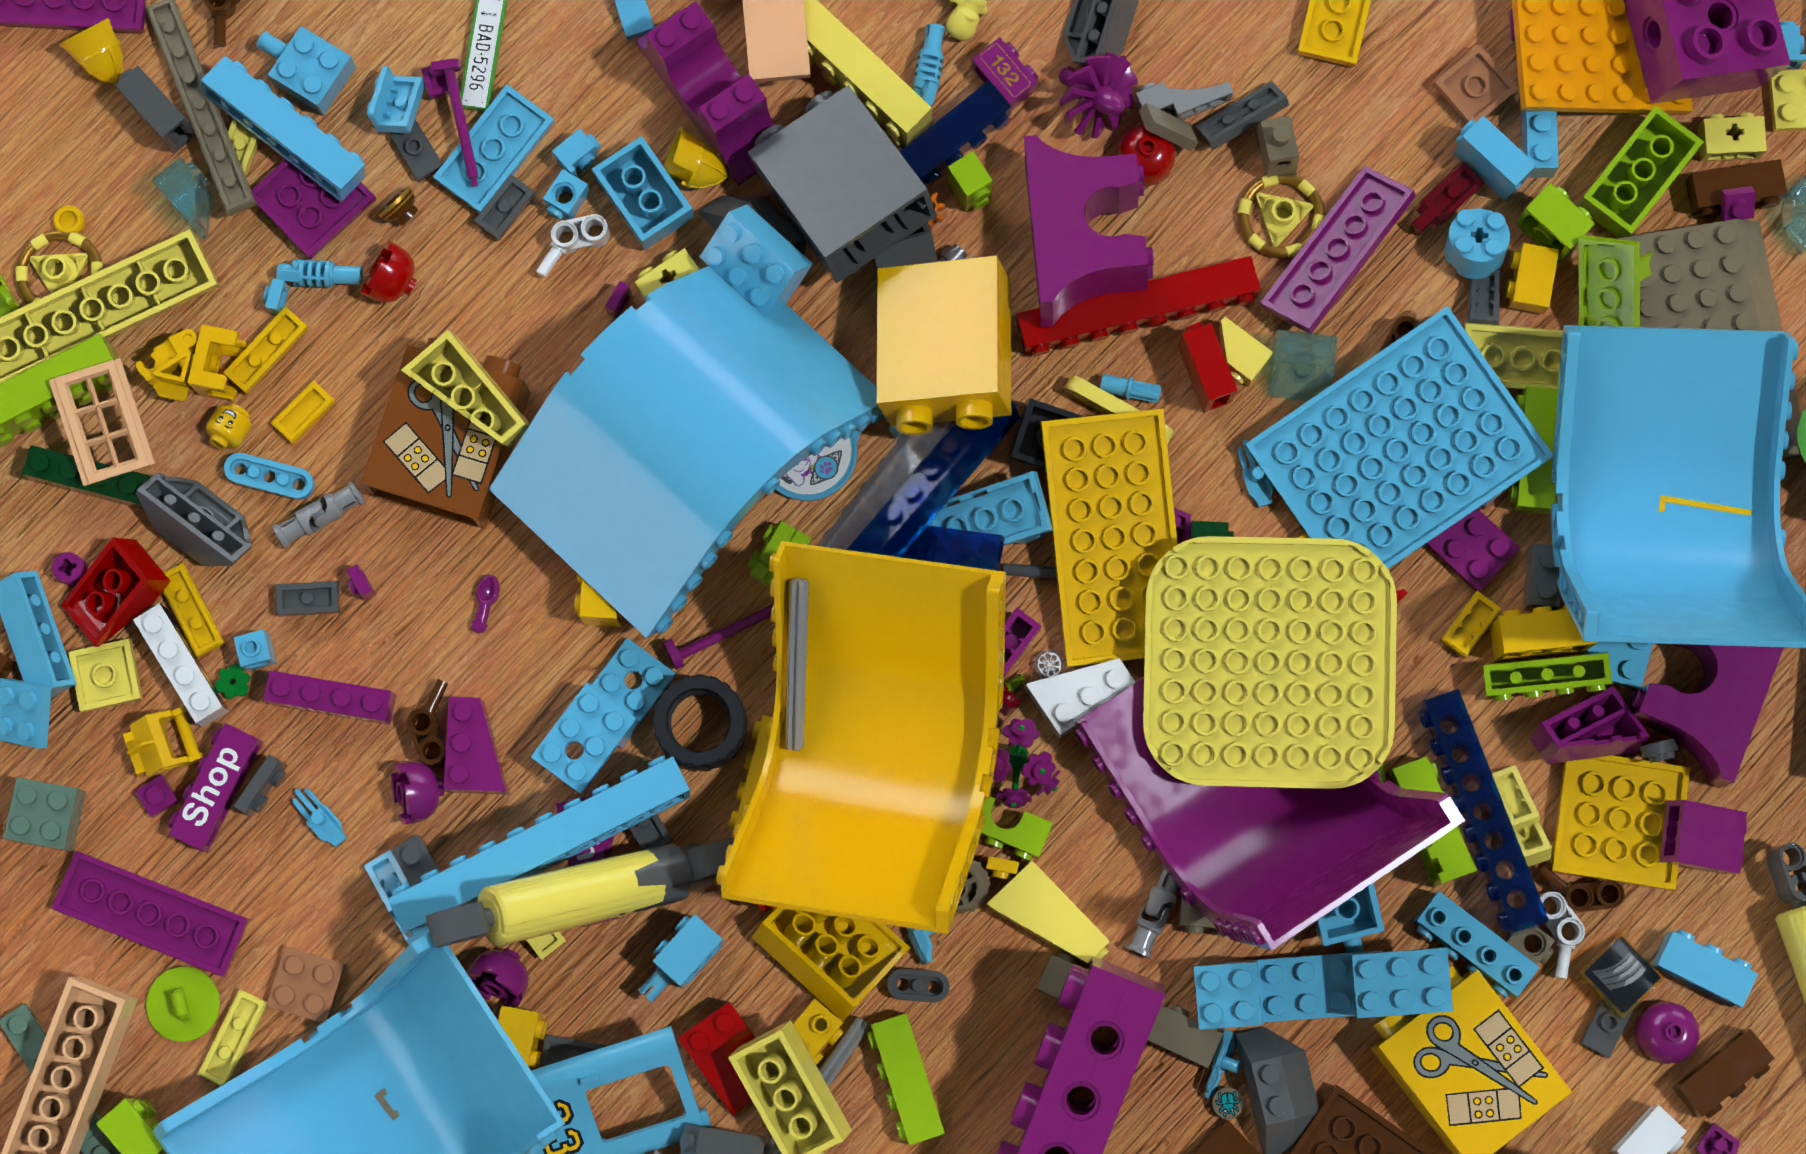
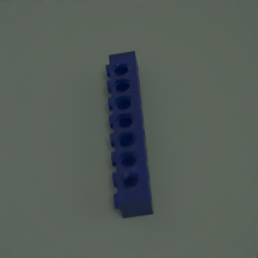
[1418,689,1549,938]

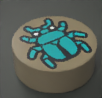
[1211,1087,1244,1119]

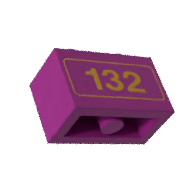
[971,37,1038,112]

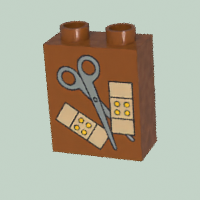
[361,338,531,529]

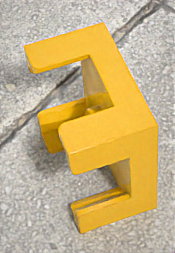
[187,324,249,403]

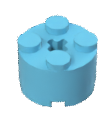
[1444,208,1510,279]

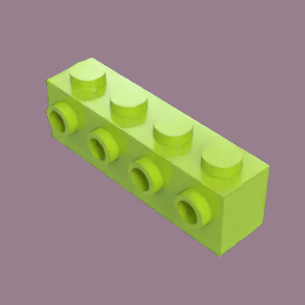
[1483,652,1612,701]

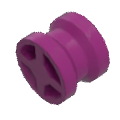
[52,552,88,586]

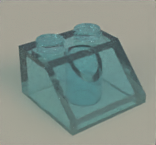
[152,157,212,240]
[1267,330,1338,401]

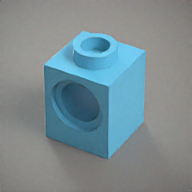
[543,169,590,220]
[233,629,277,672]

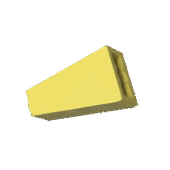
[987,861,1110,964]

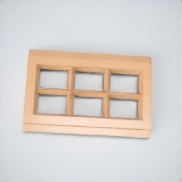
[49,358,156,486]

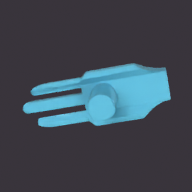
[1238,440,1274,508]
[293,788,347,847]
[907,928,936,965]
[1205,1029,1241,1099]

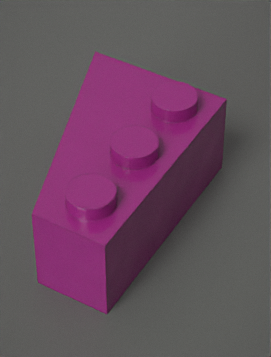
[1530,686,1649,764]
[444,697,510,795]

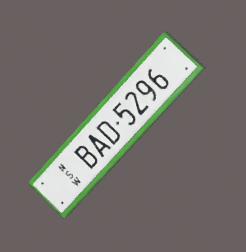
[460,0,508,112]

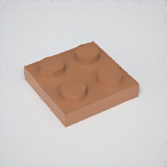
[1433,44,1519,123]
[266,946,346,1023]

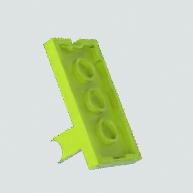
[1578,235,1654,327]

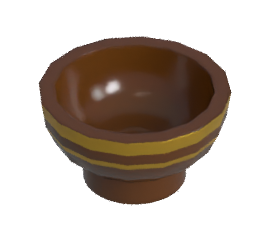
[377,186,418,226]

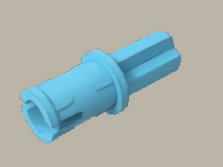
[1100,373,1161,403]

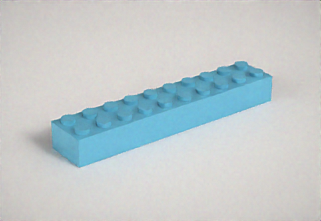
[387,756,690,938]

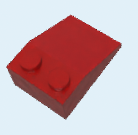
[61,537,171,647]
[678,1001,755,1116]

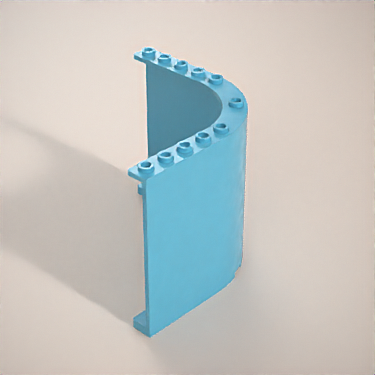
[489,266,884,638]
[1551,325,1806,648]
[152,932,565,1154]

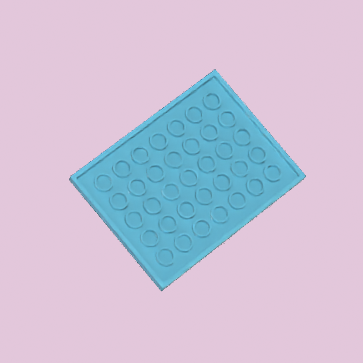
[1245,306,1554,569]

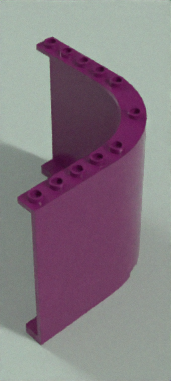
[1073,677,1465,950]

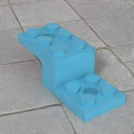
[531,638,677,795]

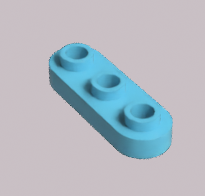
[224,453,315,500]

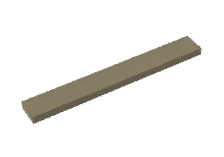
[146,0,257,217]

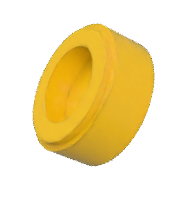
[53,205,86,234]

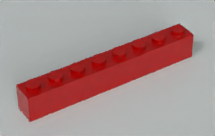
[1016,256,1261,356]

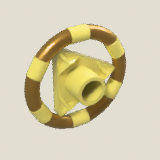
[1238,174,1325,258]
[15,230,103,304]

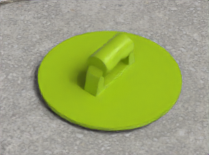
[146,967,220,1042]

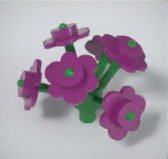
[991,718,1061,808]

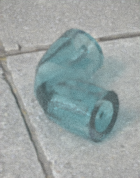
[1781,175,1806,255]

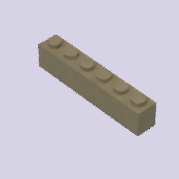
[1035,952,1223,1068]

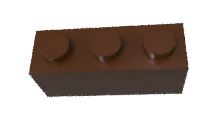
[1685,159,1788,218]
[1672,1029,1775,1118]

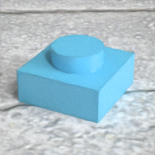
[263,278,290,315]

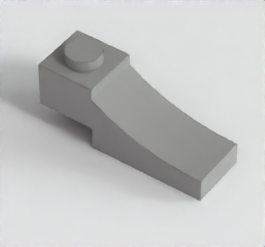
[1134,82,1233,120]

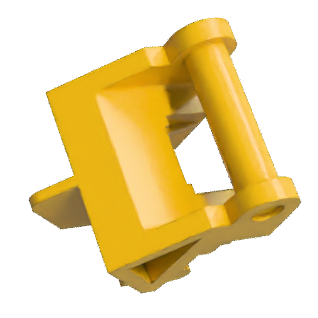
[135,329,198,402]
[123,707,204,778]

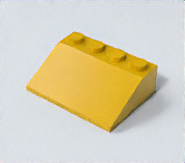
[751,907,910,1022]

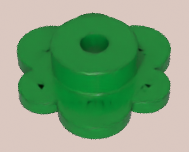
[215,664,251,699]

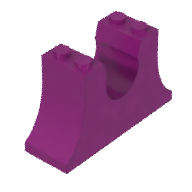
[636,1,774,186]
[1024,135,1154,327]
[1626,644,1784,788]

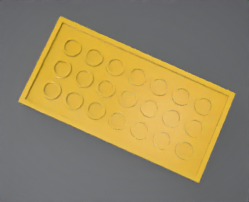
[1040,409,1178,667]

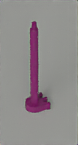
[429,58,479,187]
[663,604,773,670]

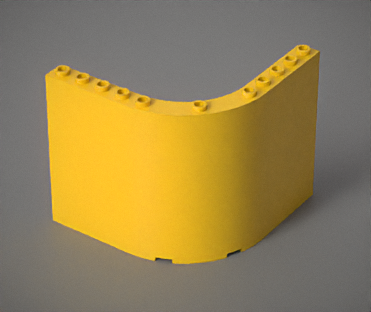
[717,541,1006,934]

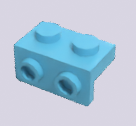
[367,66,426,133]

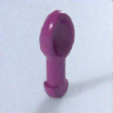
[471,575,500,634]

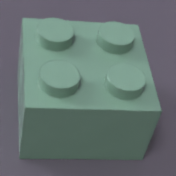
[3,778,86,852]

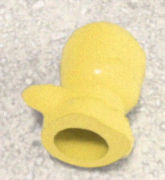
[946,0,988,41]

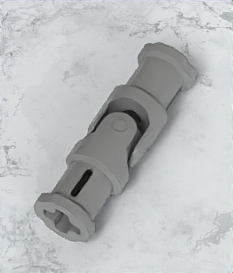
[272,480,366,549]
[1125,864,1179,959]

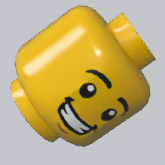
[206,403,252,450]

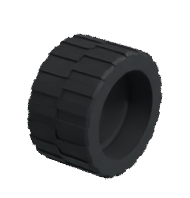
[652,674,748,772]

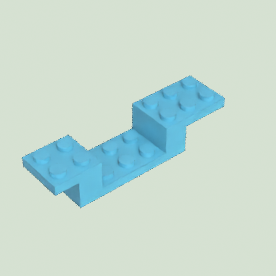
[1194,947,1453,1030]

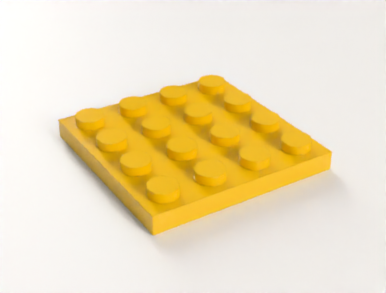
[1550,755,1691,891]

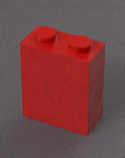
[1178,322,1238,413]

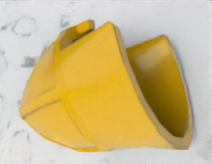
[59,18,123,84]
[664,126,728,189]

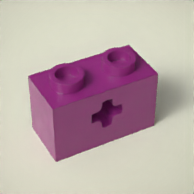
[1004,608,1041,678]

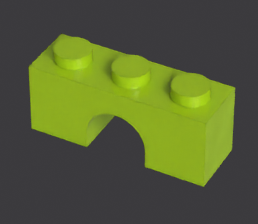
[981,796,1053,862]

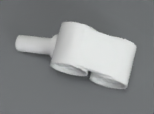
[536,214,610,278]
[1533,892,1585,979]

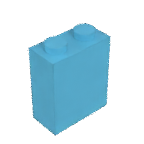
[1453,116,1536,202]

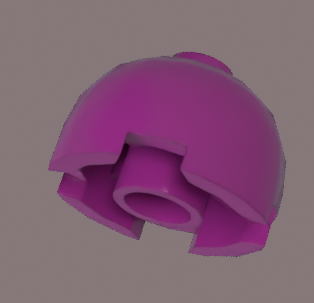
[391,762,444,825]
[466,949,528,1008]
[1634,1001,1700,1064]

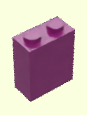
[1659,800,1747,874]

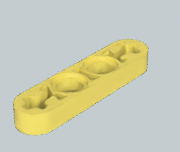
[1064,375,1174,445]

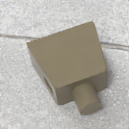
[1254,116,1299,177]

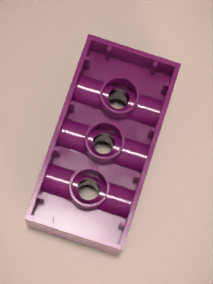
[1624,0,1791,104]
[997,956,1165,1154]

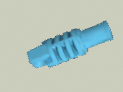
[913,23,945,106]
[276,259,363,288]

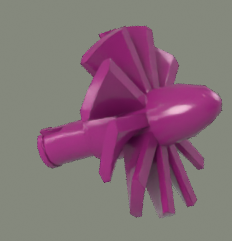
[1059,52,1138,139]

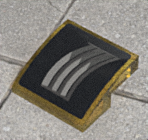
[1577,933,1665,1020]

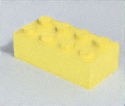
[728,1020,852,1154]

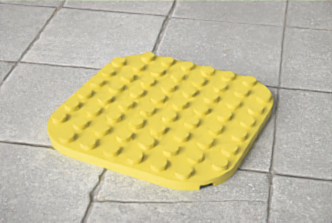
[1143,536,1397,789]

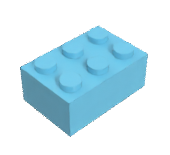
[592,136,695,250]
[699,204,813,317]

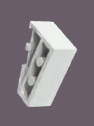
[1024,658,1135,739]

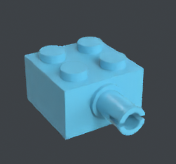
[256,26,356,116]
[1314,882,1385,953]
[637,914,726,1003]

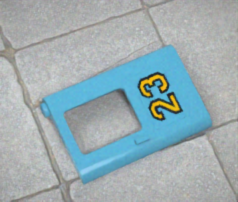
[531,1026,711,1154]

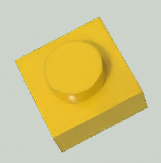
[986,856,1019,880]

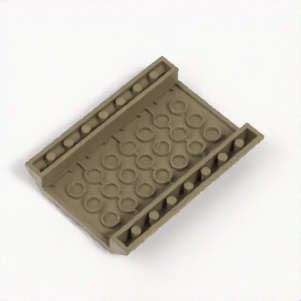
[1617,219,1802,460]

